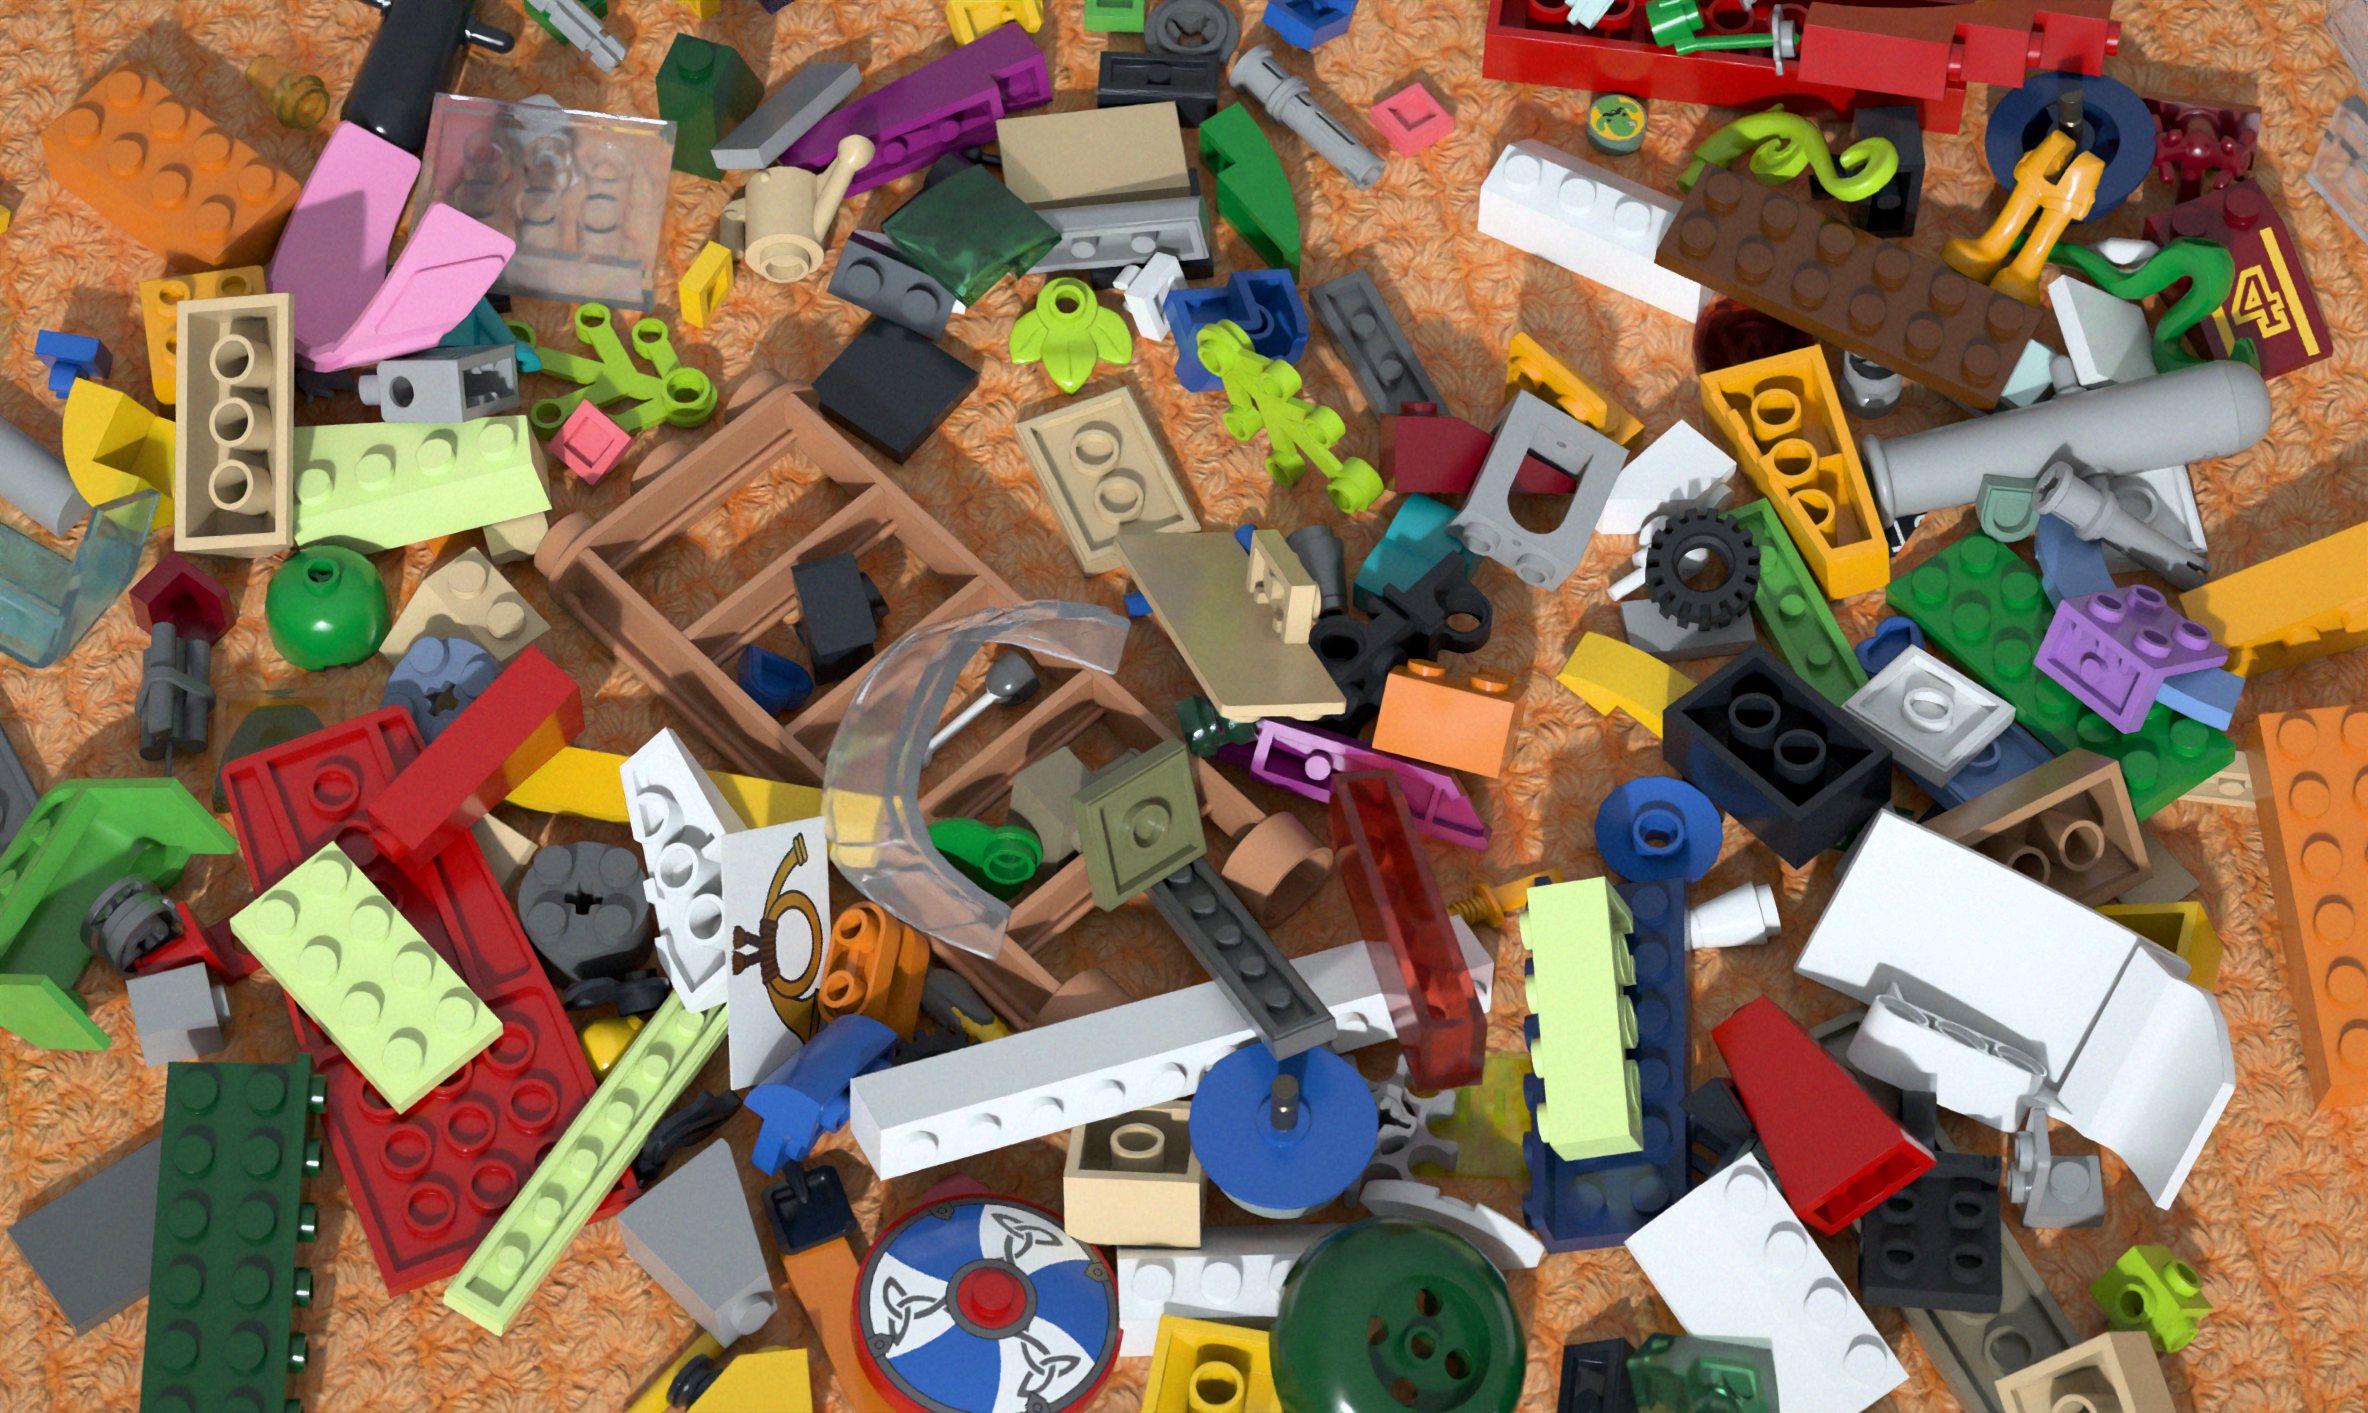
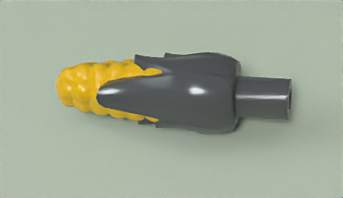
[919,964,1012,1044]

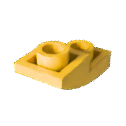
[1556,631,1698,739]

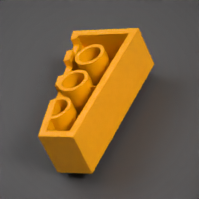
[1699,344,1890,601]
[2178,521,2368,679]

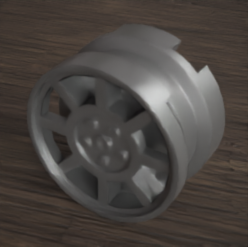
[80,873,182,978]

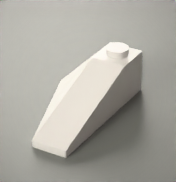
[619,727,749,1014]

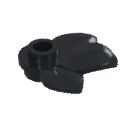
[561,968,674,1017]

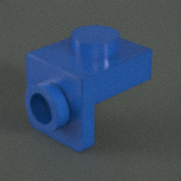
[1262,0,1358,51]

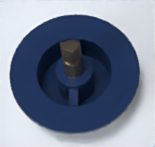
[1985,71,2156,225]

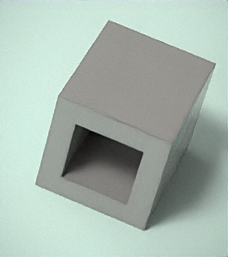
[126,962,232,1069]

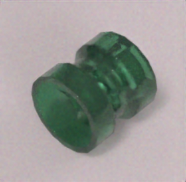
[1175,694,1259,759]

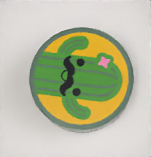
[1586,95,1647,155]

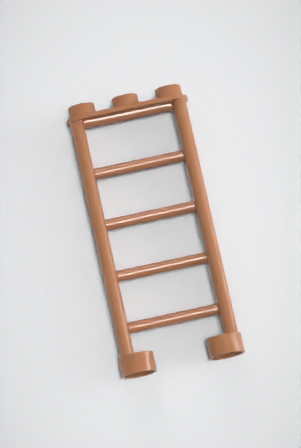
[534,369,1334,1033]

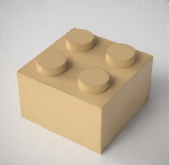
[1063,1100,1210,1248]

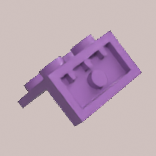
[2033,584,2230,734]

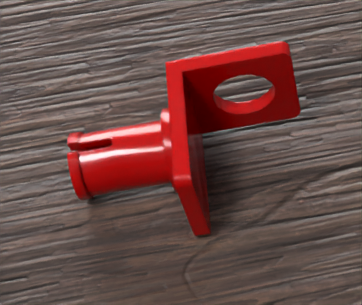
[133,899,264,987]

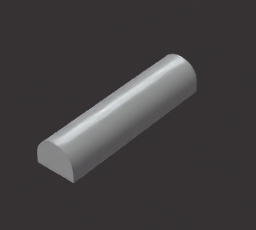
[957,196,1210,279]
[0,415,93,538]

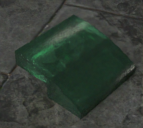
[882,164,1063,309]

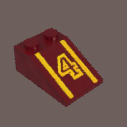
[2141,177,2334,381]

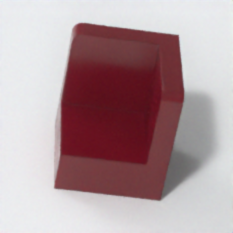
[129,550,236,648]

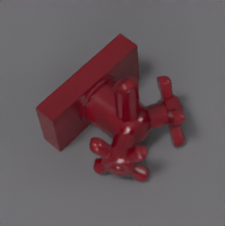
[2140,90,2262,206]

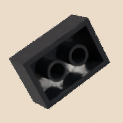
[1663,642,1893,870]

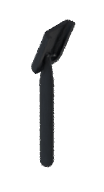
[749,1084,856,1255]

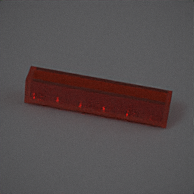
[1327,768,1488,1092]

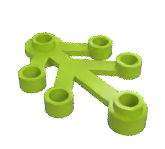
[505,302,718,441]
[1196,319,1384,514]

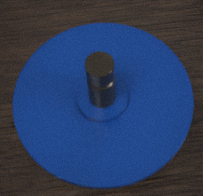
[1189,1042,1378,1219]

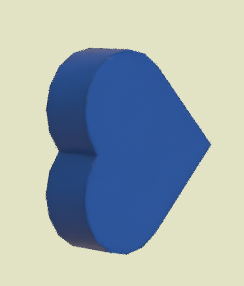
[1854,616,1925,680]
[738,644,814,716]

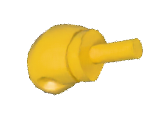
[577,1014,650,1085]

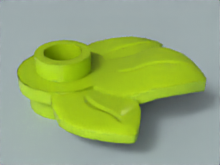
[1009,277,1133,395]

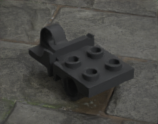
[1299,549,1492,739]
[1858,1090,2002,1314]

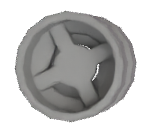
[1839,350,1903,419]

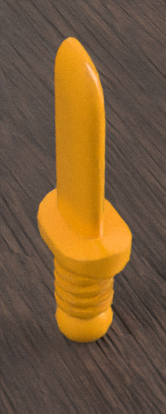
[1432,867,1566,928]

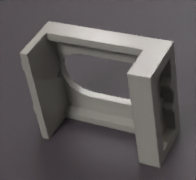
[1444,389,1629,593]

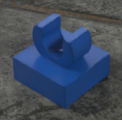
[34,330,113,400]

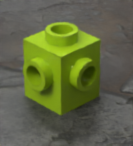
[2088,1245,2213,1354]

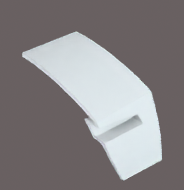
[1793,808,2236,1211]

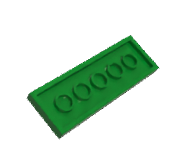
[1885,526,2235,824]

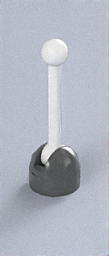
[907,650,1041,769]

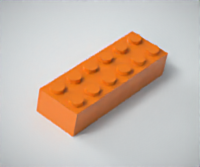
[2243,703,2368,1110]

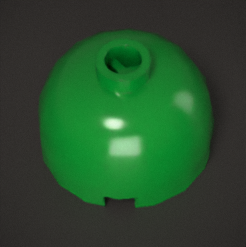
[264,544,392,672]

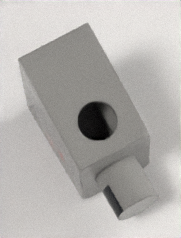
[358,344,520,423]

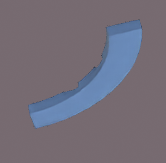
[2034,512,2246,732]

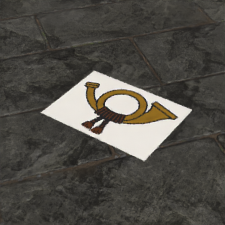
[720,815,831,1091]

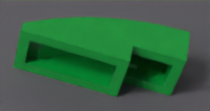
[1199,101,1301,286]

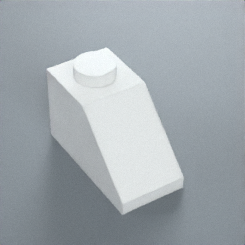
[1595,419,1737,534]

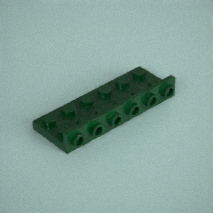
[139,1053,329,1413]

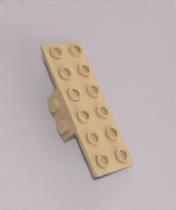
[1113,529,1347,723]

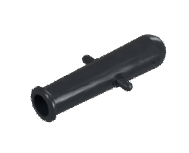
[340,0,515,157]

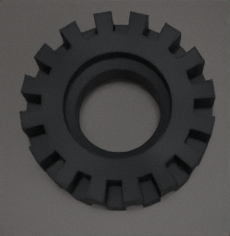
[1645,508,1761,631]

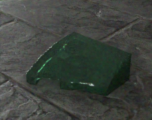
[1627,1332,1780,1413]

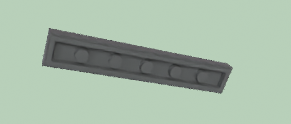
[1143,856,1339,1062]

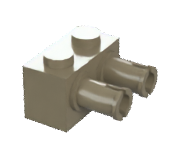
[1006,745,1143,890]

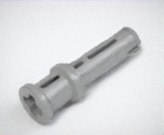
[1229,45,1387,191]
[2031,461,2211,593]

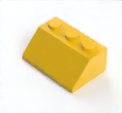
[1141,1314,1284,1413]

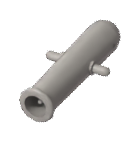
[1860,355,2272,530]

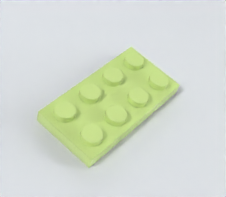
[229,841,503,1115]

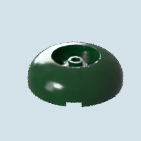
[1269,1215,1528,1413]

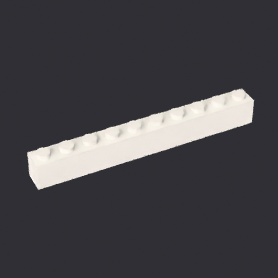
[850,914,1494,1180]

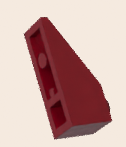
[1378,401,1576,494]

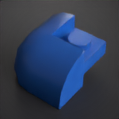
[1163,268,1310,393]

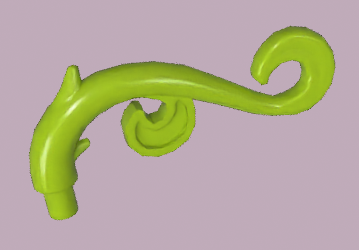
[1677,103,1899,202]

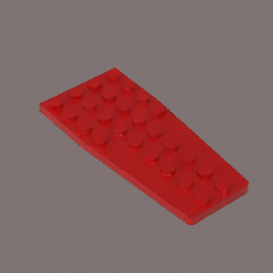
[221,704,642,1299]

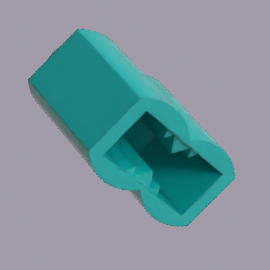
[1353,492,1484,613]

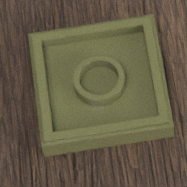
[1071,737,1208,912]

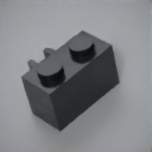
[1808,105,1926,239]

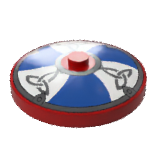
[850,1193,1124,1413]

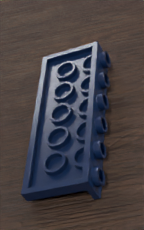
[1522,876,1692,1254]

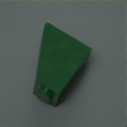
[655,32,765,183]

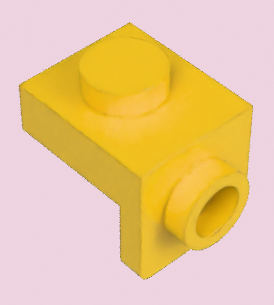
[945,0,1044,49]

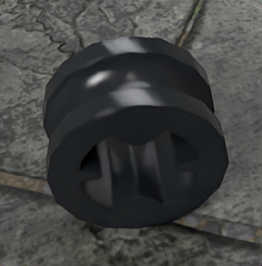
[666,1354,724,1413]

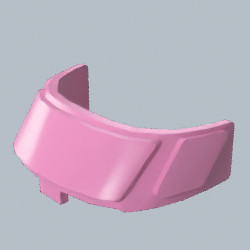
[265,120,516,373]

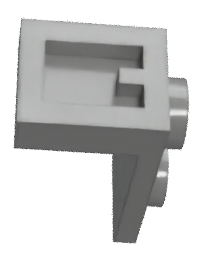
[2006,1108,2105,1228]

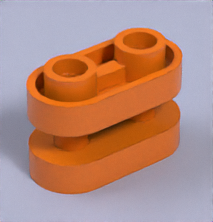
[818,901,930,1043]

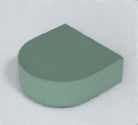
[1975,474,2041,542]

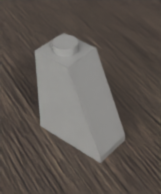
[616,1137,778,1349]

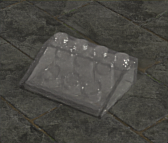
[407,92,678,313]

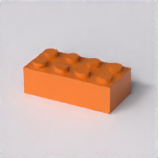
[40,59,302,275]

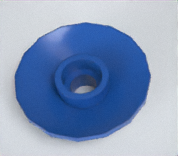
[1594,776,1723,884]

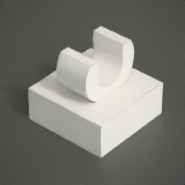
[1113,252,1189,342]

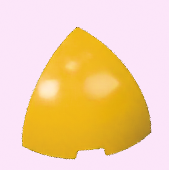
[62,377,176,531]

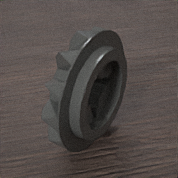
[1144,0,1239,66]

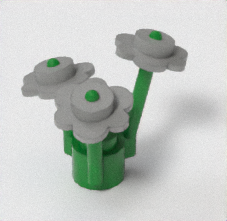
[1646,0,1800,76]

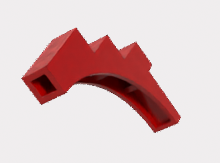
[1797,0,2122,101]

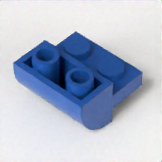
[743,1014,899,1177]

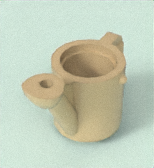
[720,134,876,283]

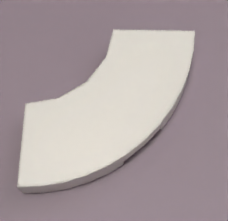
[1359,1179,1545,1271]

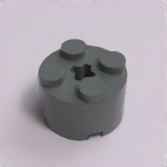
[518,842,655,990]

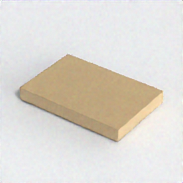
[996,101,1191,213]
[1014,385,1201,579]

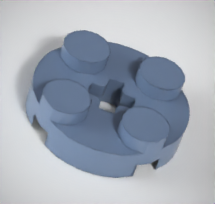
[378,636,504,747]

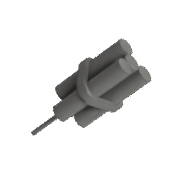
[134,622,216,777]

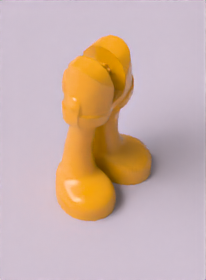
[1939,129,2105,308]

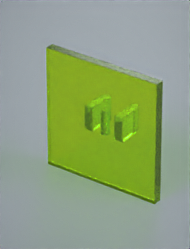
[1413,1055,1533,1181]

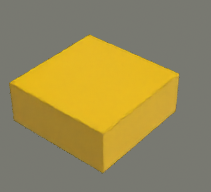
[678,240,734,329]

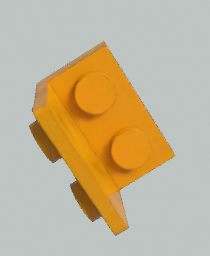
[139,265,267,422]
[1504,331,1645,451]

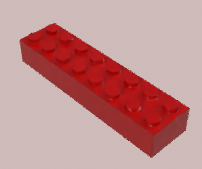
[1482,0,1975,135]

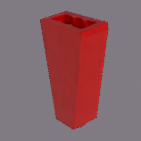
[366,644,585,871]
[1710,994,1938,1238]

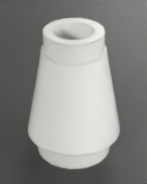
[1690,881,1782,950]

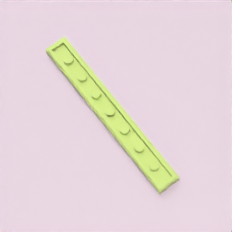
[443,989,729,1337]

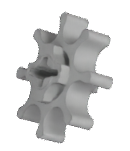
[1341,1053,1458,1208]

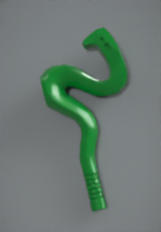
[2008,232,2261,375]

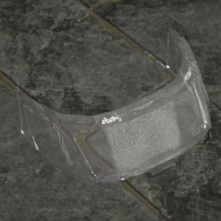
[820,600,1131,960]

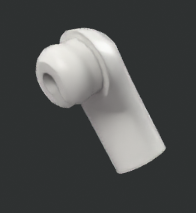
[2084,237,2160,270]

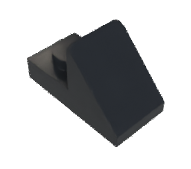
[790,551,878,686]

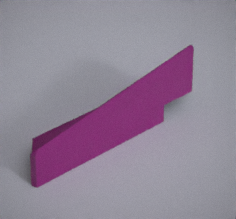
[775,22,1053,199]
[1191,694,1493,852]

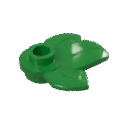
[923,818,1043,907]

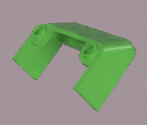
[0,777,239,1051]

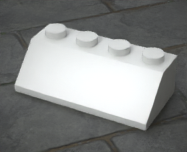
[1478,138,1715,324]
[1624,1152,1909,1413]
[1116,1223,1382,1357]

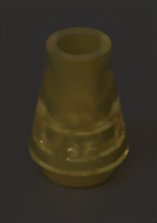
[245,54,330,130]

